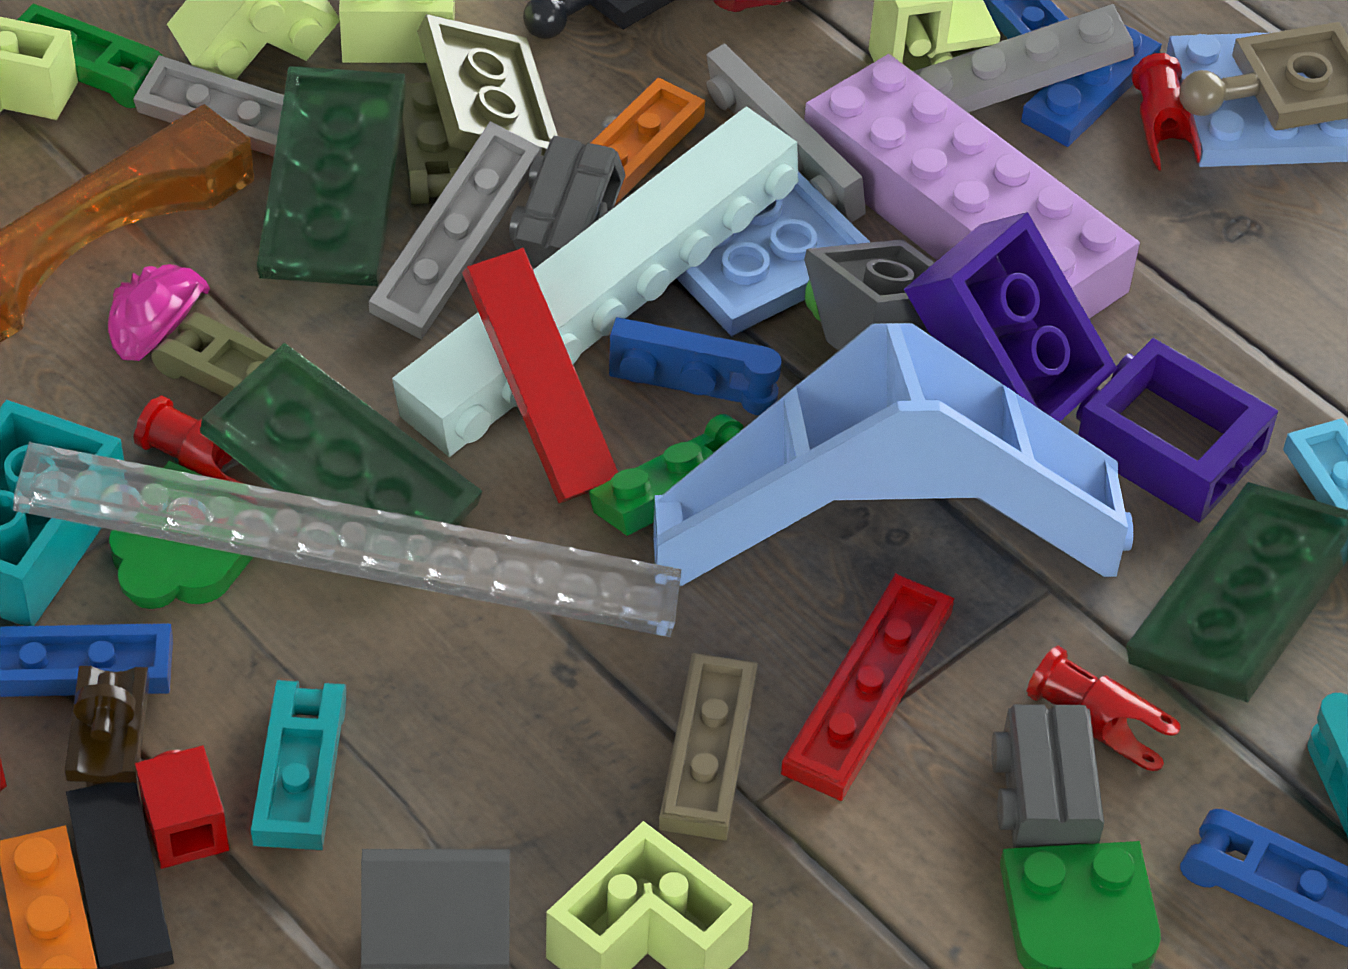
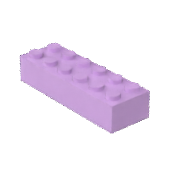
[804,54,1140,319]

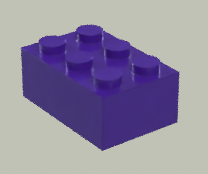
[904,212,1118,422]

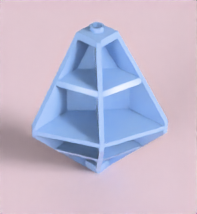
[653,323,1133,586]

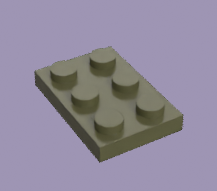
[417,14,558,156]

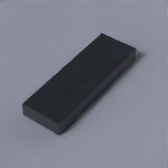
[66,782,174,969]

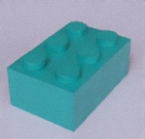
[0,399,129,626]

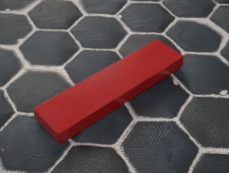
[462,248,618,504]
[781,573,955,801]

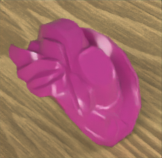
[108,264,210,361]

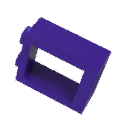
[1076,338,1278,523]

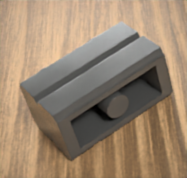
[509,136,626,268]
[991,704,1104,848]

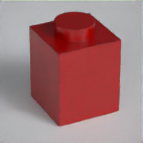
[135,745,229,869]

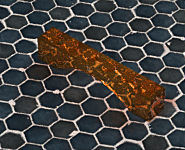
[0,104,254,343]

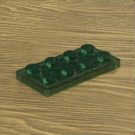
[256,66,406,287]
[200,342,483,584]
[1126,482,1348,702]

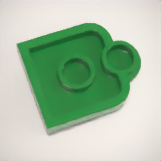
[109,461,279,609]
[1000,841,1161,969]

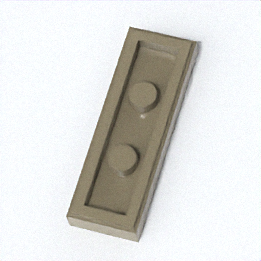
[659,653,758,841]

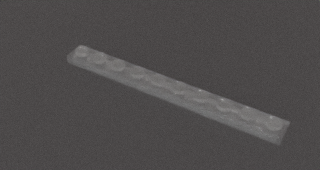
[13,442,682,637]

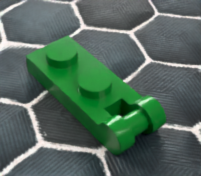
[17,3,163,109]
[589,414,744,536]

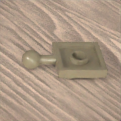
[1179,22,1348,131]

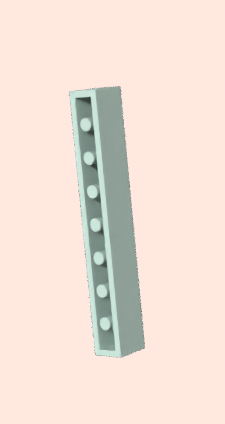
[392,106,798,457]

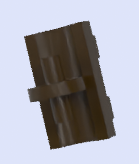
[65,666,150,787]

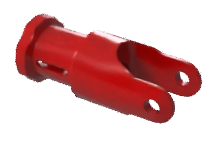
[1131,53,1201,171]
[133,395,282,500]
[1026,645,1181,771]

